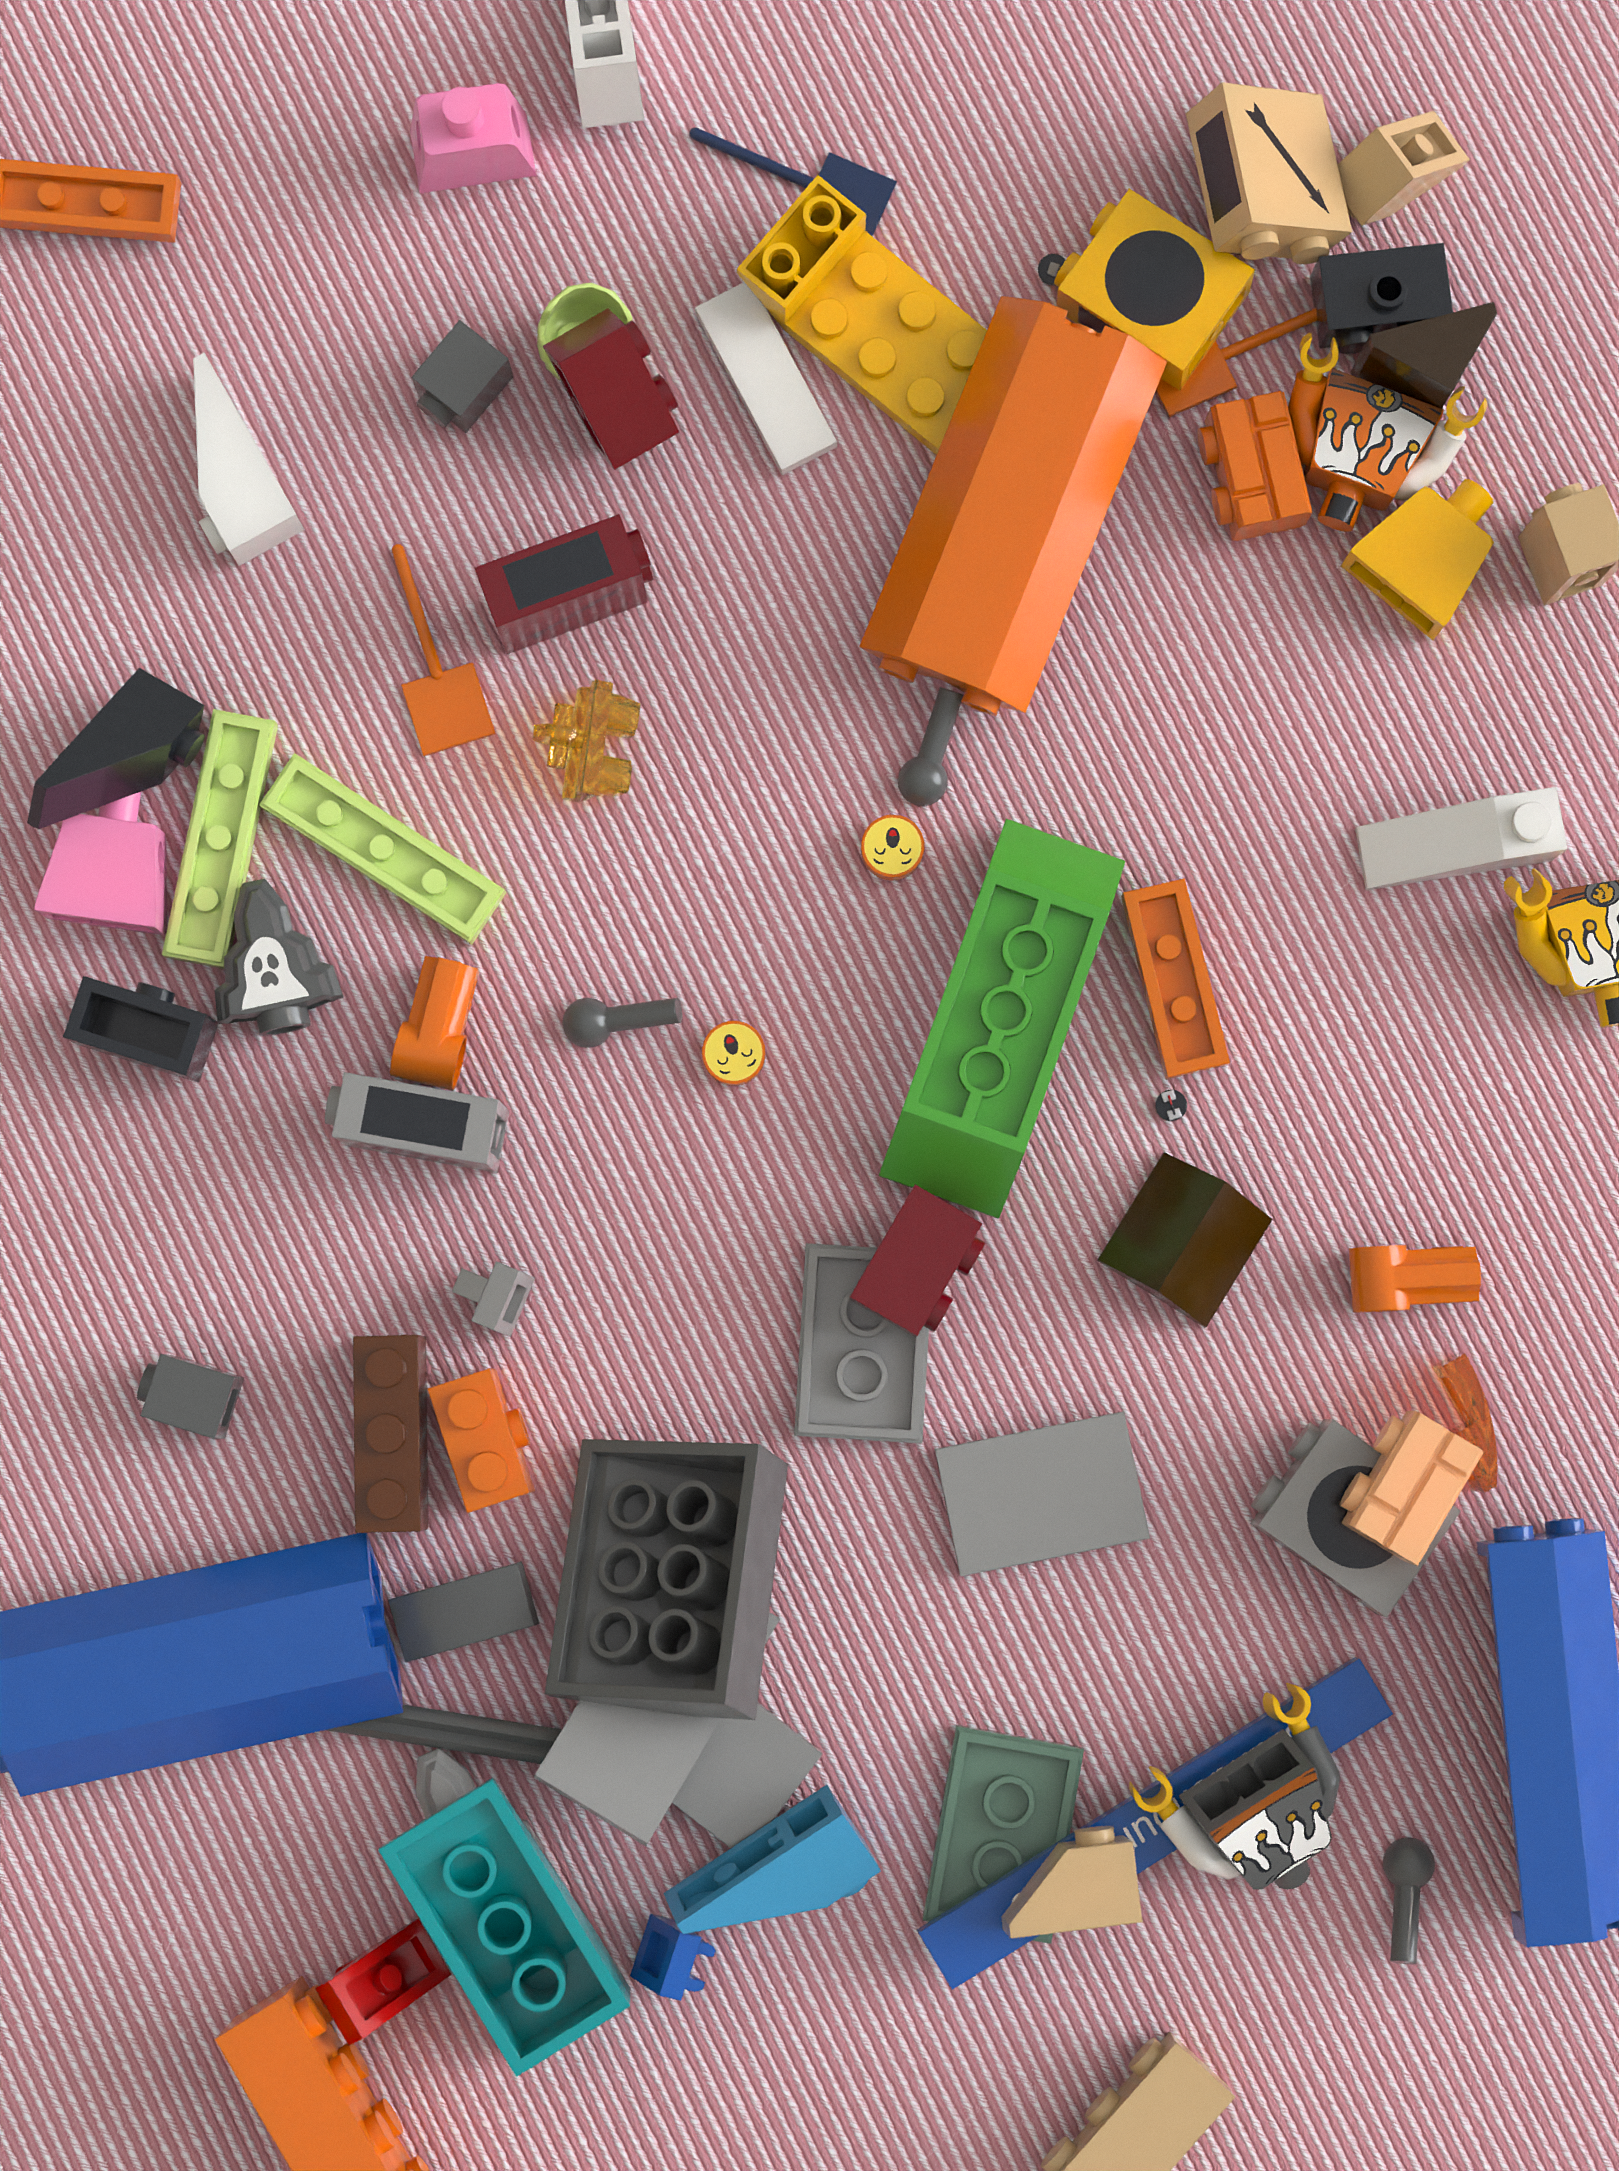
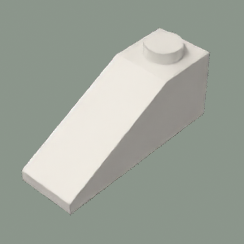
[565,0,644,128]
[193,353,305,566]
[1355,787,1568,890]

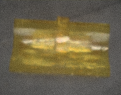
[532,679,641,803]

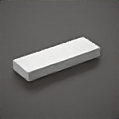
[695,282,837,475]

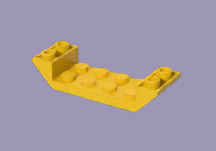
[737,175,987,455]

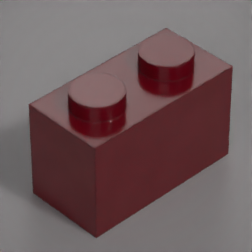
[543,308,680,470]
[849,1184,986,1338]

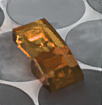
[1432,1353,1498,1493]

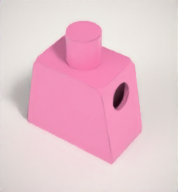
[410,83,536,193]
[34,791,167,936]

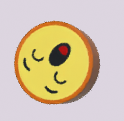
[861,815,924,880]
[702,1021,766,1086]

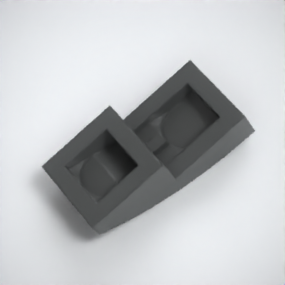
[388,1561,539,1663]

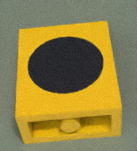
[1054,188,1255,390]

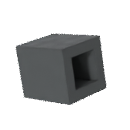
[411,320,513,433]
[137,1354,245,1439]

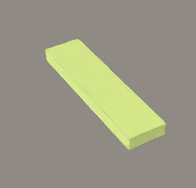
[162,709,278,969]
[259,753,506,945]

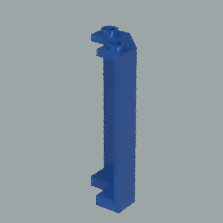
[1477,1518,1619,1948]
[0,1533,404,1797]

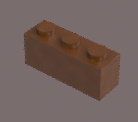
[353,1335,428,1533]

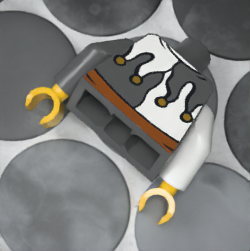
[1129,1683,1340,1890]

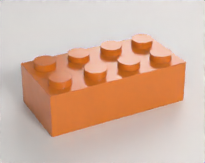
[214,1976,430,2171]

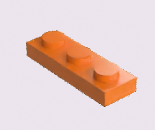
[0,159,181,243]
[1121,878,1230,1080]

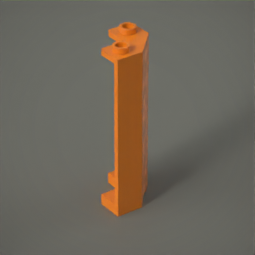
[859,296,1167,716]

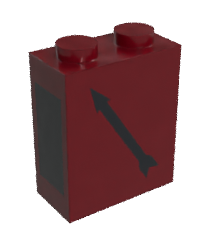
[474,514,654,654]

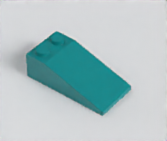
[378,1777,631,2077]

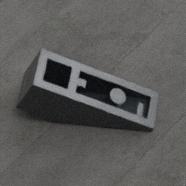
[27,668,205,830]

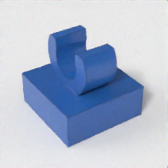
[630,1913,716,2001]

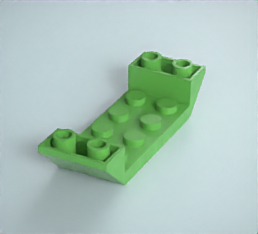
[879,819,1125,1219]

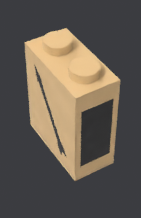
[1186,82,1352,264]

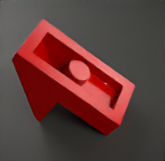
[315,1918,452,2046]

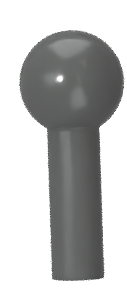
[898,687,964,806]
[562,997,682,1048]
[1383,1837,1435,1964]

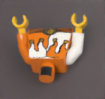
[1288,333,1487,532]

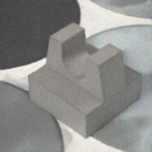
[452,1261,535,1337]

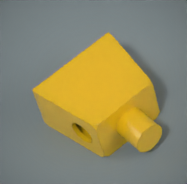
[1341,479,1494,640]

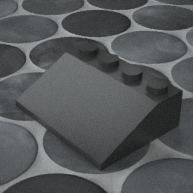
[545,1439,788,1720]

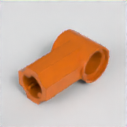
[390,956,479,1091]
[1349,1245,1481,1313]

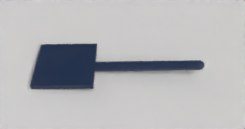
[689,127,897,237]

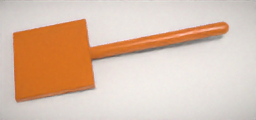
[1156,308,1317,417]
[392,544,496,757]

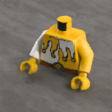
[1503,868,1619,1028]

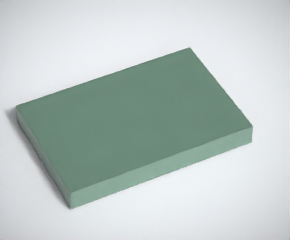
[922,1724,1084,1944]

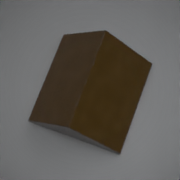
[1351,302,1497,409]
[1097,1152,1273,1328]

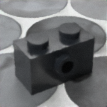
[1310,243,1453,354]
[63,976,218,1083]

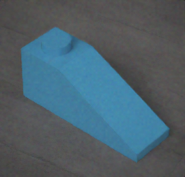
[663,1785,881,1934]

